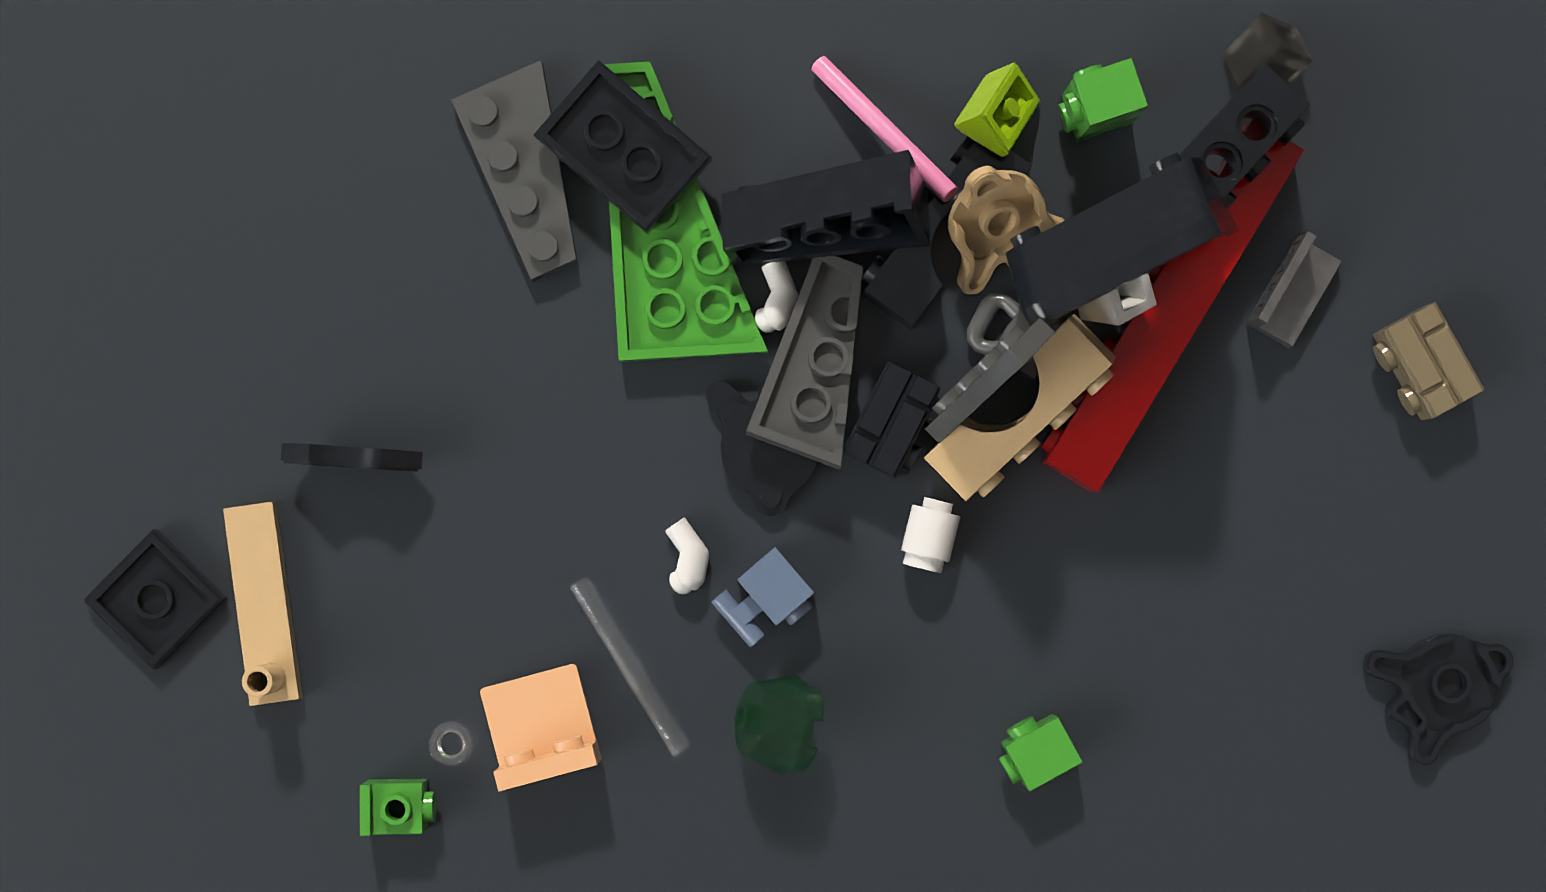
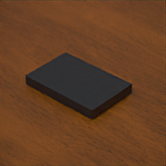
[533,60,712,235]

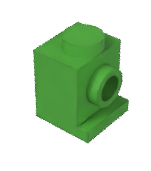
[360,779,437,836]

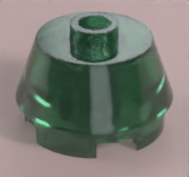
[734,674,824,775]

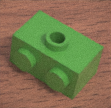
[1057,58,1148,143]

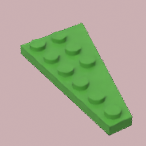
[604,62,768,362]

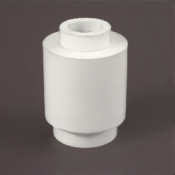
[901,497,961,573]

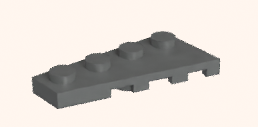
[451,60,578,281]
[746,256,863,470]
[925,318,1055,443]

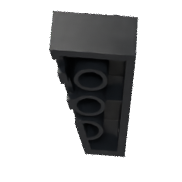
[722,150,930,267]

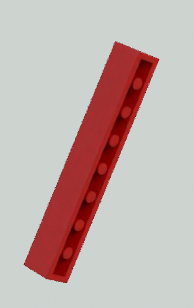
[1040,119,1304,493]

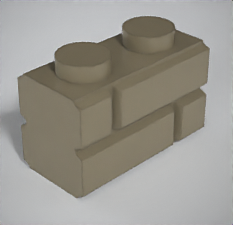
[1372,302,1485,420]

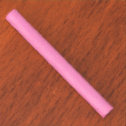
[811,56,958,202]

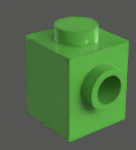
[999,714,1082,791]

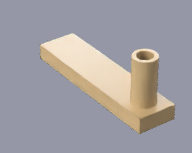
[223,502,303,706]

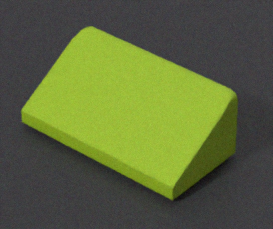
[954,62,1040,157]

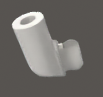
[755,261,799,333]
[665,517,709,595]

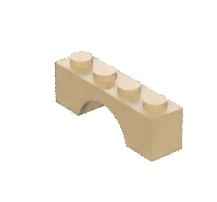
[924,314,1116,501]

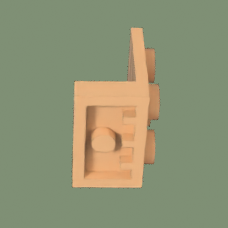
[480,664,602,792]

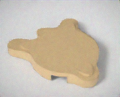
[948,166,1065,294]

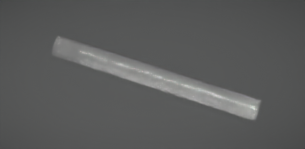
[570,577,690,756]

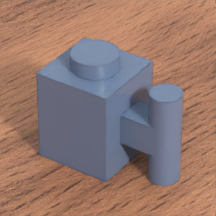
[711,547,814,647]

